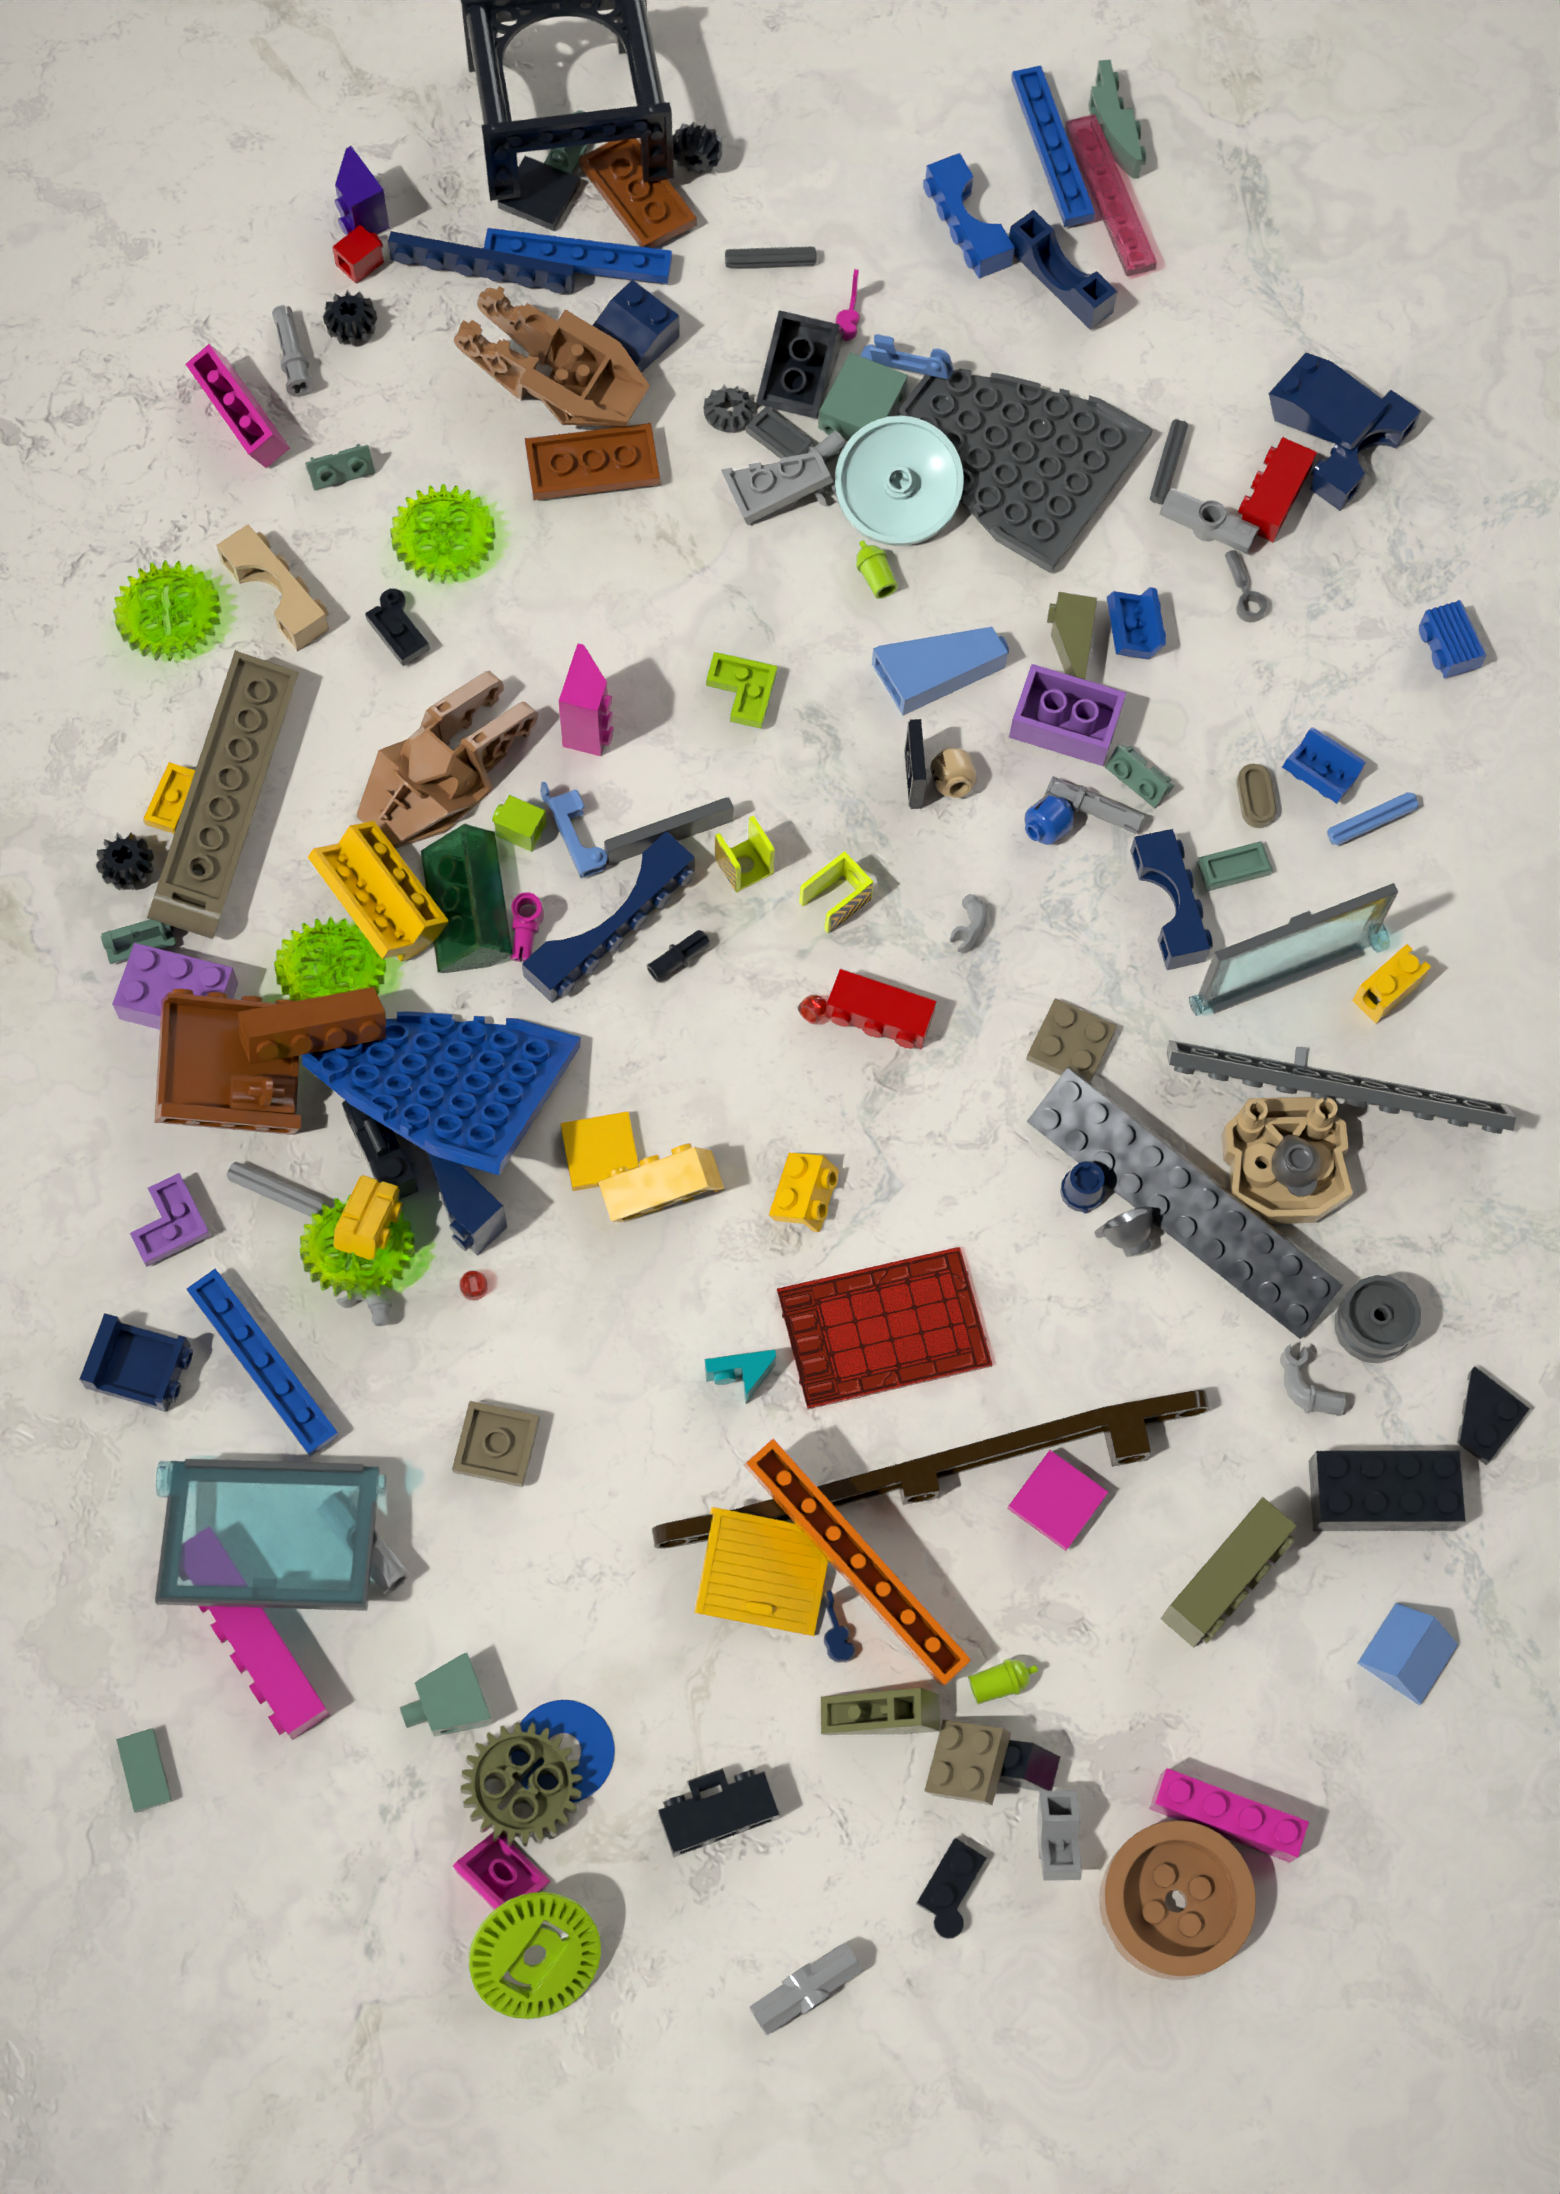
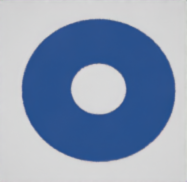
[511,1700,614,1803]

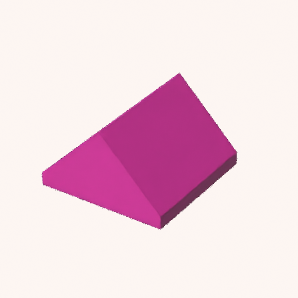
[453,1832,550,1910]

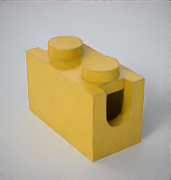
[1352,944,1431,1024]

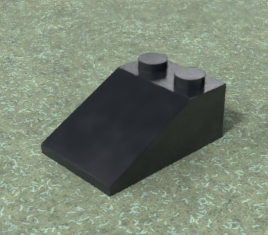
[756,310,845,419]

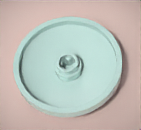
[835,416,963,546]

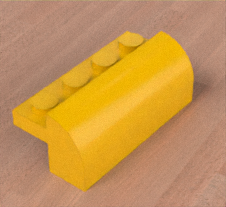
[307,821,449,962]

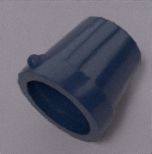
[1060,1161,1106,1214]

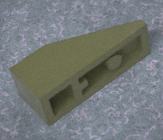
[1047,592,1097,680]
[821,1688,940,1735]

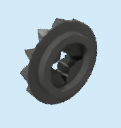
[704,385,754,432]

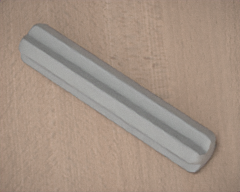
[227,1162,325,1219]

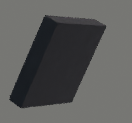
[497,155,581,231]
[904,719,927,809]

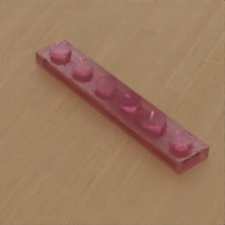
[1065,114,1157,277]

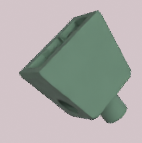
[399,1652,493,1736]

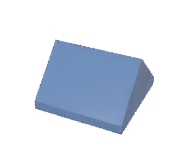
[1357,1603,1458,1705]

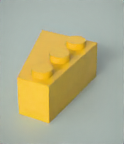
[598,1143,725,1223]

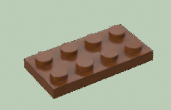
[579,138,697,248]
[525,423,660,500]

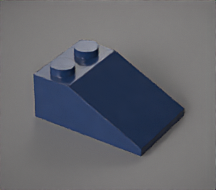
[592,279,680,373]
[1268,352,1389,450]
[427,1152,507,1256]

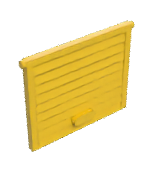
[694,1507,828,1636]

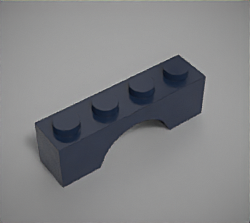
[1009,210,1118,330]
[1310,390,1421,511]
[1130,829,1213,970]

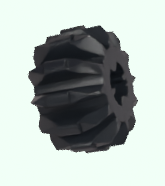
[673,122,723,174]
[323,290,377,346]
[96,832,154,891]

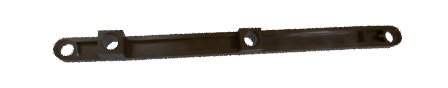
[652,1390,1210,1549]

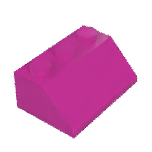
[558,643,614,756]

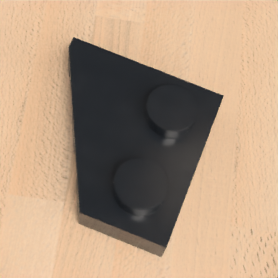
[1457,1366,1530,1465]

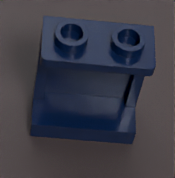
[79,1313,193,1412]

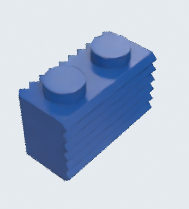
[1419,600,1487,679]

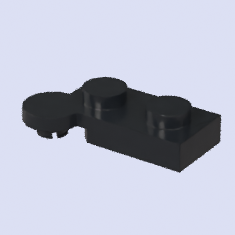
[365,588,430,666]
[916,1838,987,1939]

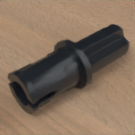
[646,930,710,983]

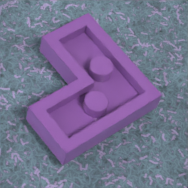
[130,1173,211,1267]

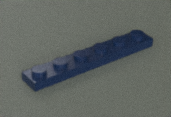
[388,231,575,294]

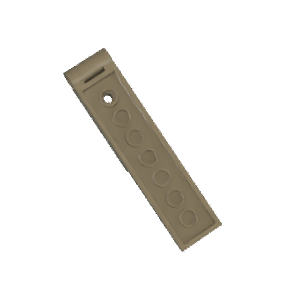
[147,650,299,939]

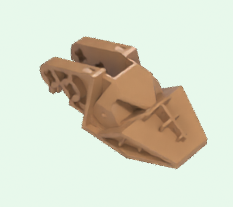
[454,286,650,426]
[357,671,538,849]

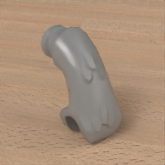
[950,894,987,954]
[335,1281,392,1326]

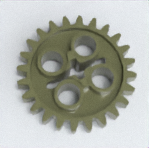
[461,1722,582,1847]

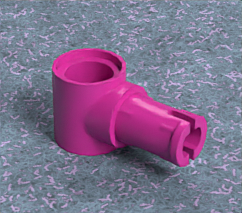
[510,892,544,962]

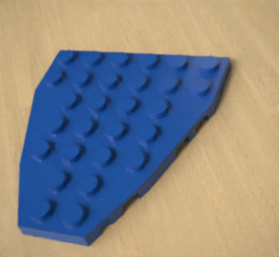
[302,1011,581,1175]

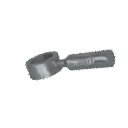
[1225,550,1267,623]

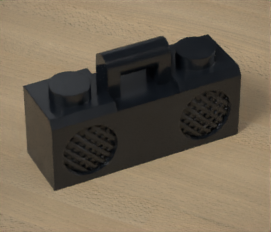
[342,1100,418,1200]
[658,1768,780,1858]

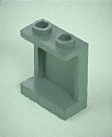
[818,352,908,441]

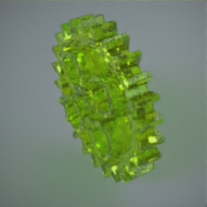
[390,484,496,583]
[113,560,222,661]
[274,917,386,1001]
[299,1195,415,1300]

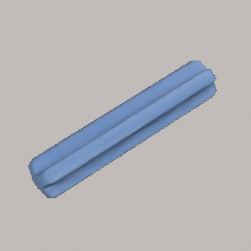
[1327,792,1419,845]

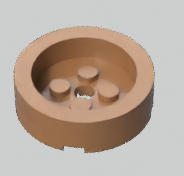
[1099,1821,1256,1980]

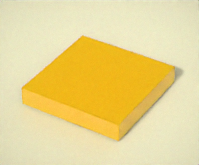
[560,1111,639,1191]

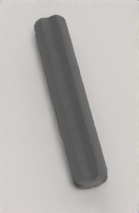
[725,246,817,268]
[1150,419,1188,505]

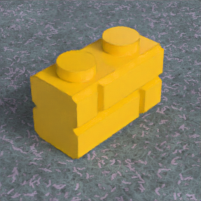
[333,1175,403,1260]

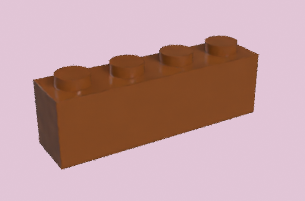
[238,987,386,1065]

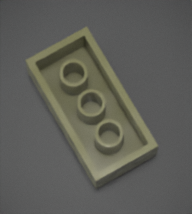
[1160,1497,1297,1648]

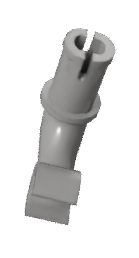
[808,430,846,507]
[1280,1344,1345,1416]

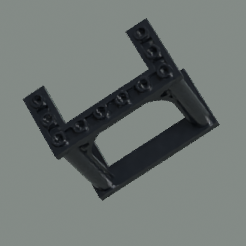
[461,0,674,201]

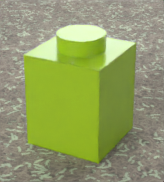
[492,795,547,852]

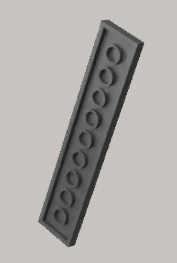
[1166,1040,1516,1134]

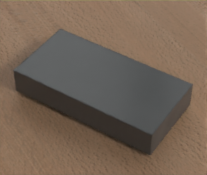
[746,406,815,459]

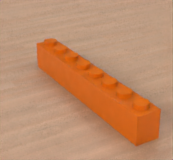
[744,1438,971,1685]

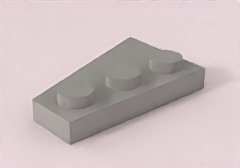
[721,451,833,525]

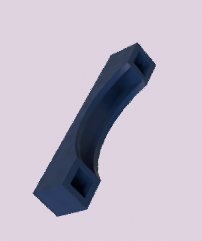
[522,831,695,1003]

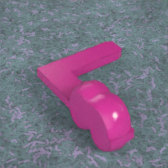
[835,269,860,341]

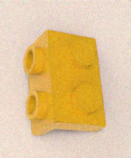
[769,1152,839,1232]

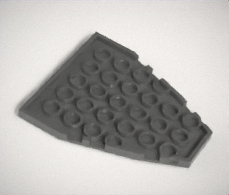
[897,369,1153,573]

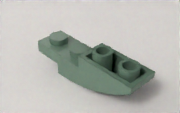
[1088,59,1146,179]

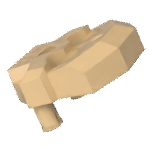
[1221,1097,1353,1224]

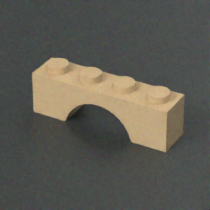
[216,524,329,651]

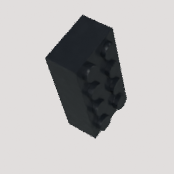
[1309,1451,1466,1531]

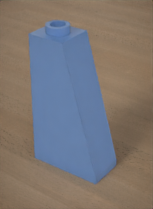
[872,627,1009,716]

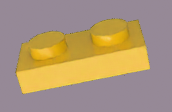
[143,762,195,834]

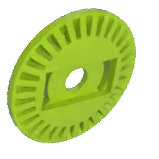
[468,1892,601,2019]

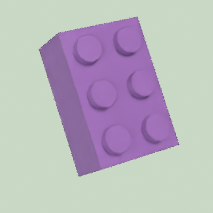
[1009,664,1127,766]
[112,943,238,1030]

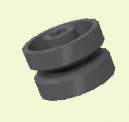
[1334,1275,1421,1363]

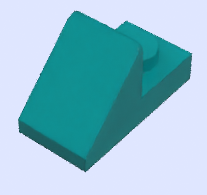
[705,1349,776,1404]

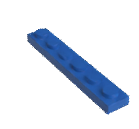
[1011,65,1095,227]
[484,228,672,284]
[186,1268,339,1457]

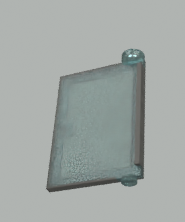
[1189,883,1398,1016]
[155,1459,386,1611]

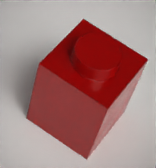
[332,225,384,284]

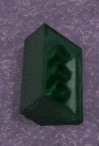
[421,824,513,974]

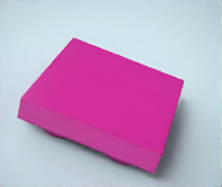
[1007,1450,1108,1551]

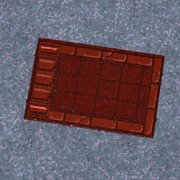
[777,1247,993,1410]

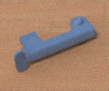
[860,334,953,380]
[540,781,607,878]

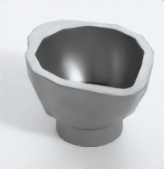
[1271,1135,1321,1197]
[1094,1207,1152,1257]

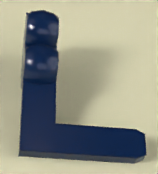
[823,1589,856,1663]

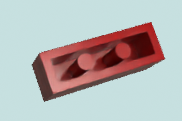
[1238,437,1317,543]
[825,969,937,1049]

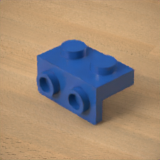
[1107,587,1166,659]
[1282,727,1366,804]

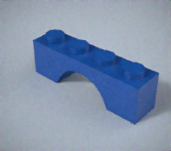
[923,153,1015,279]

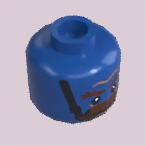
[1024,795,1074,845]

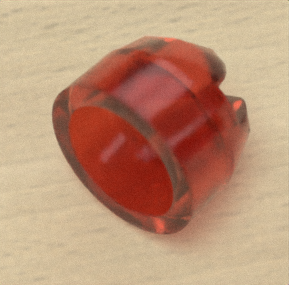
[797,994,827,1025]
[459,1271,488,1301]

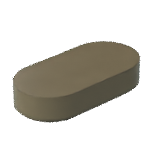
[1236,764,1277,828]

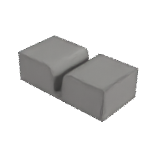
[1294,1046,1307,1066]

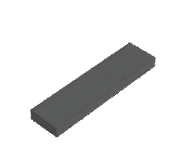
[604,797,734,865]

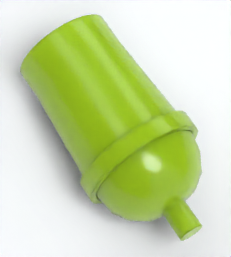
[856,540,898,599]
[968,1659,1038,1705]

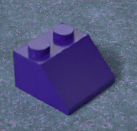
[334,146,390,235]

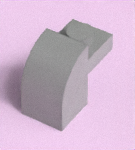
[1037,1791,1082,1881]

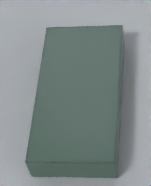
[1197,841,1272,891]
[116,1728,172,1813]

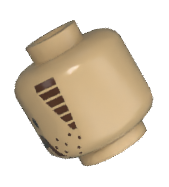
[930,748,977,798]

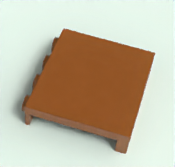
[154,989,301,1135]

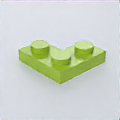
[706,652,778,729]

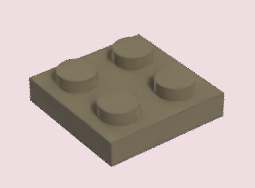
[1026,998,1117,1082]
[452,1401,540,1487]
[924,1719,1011,1806]

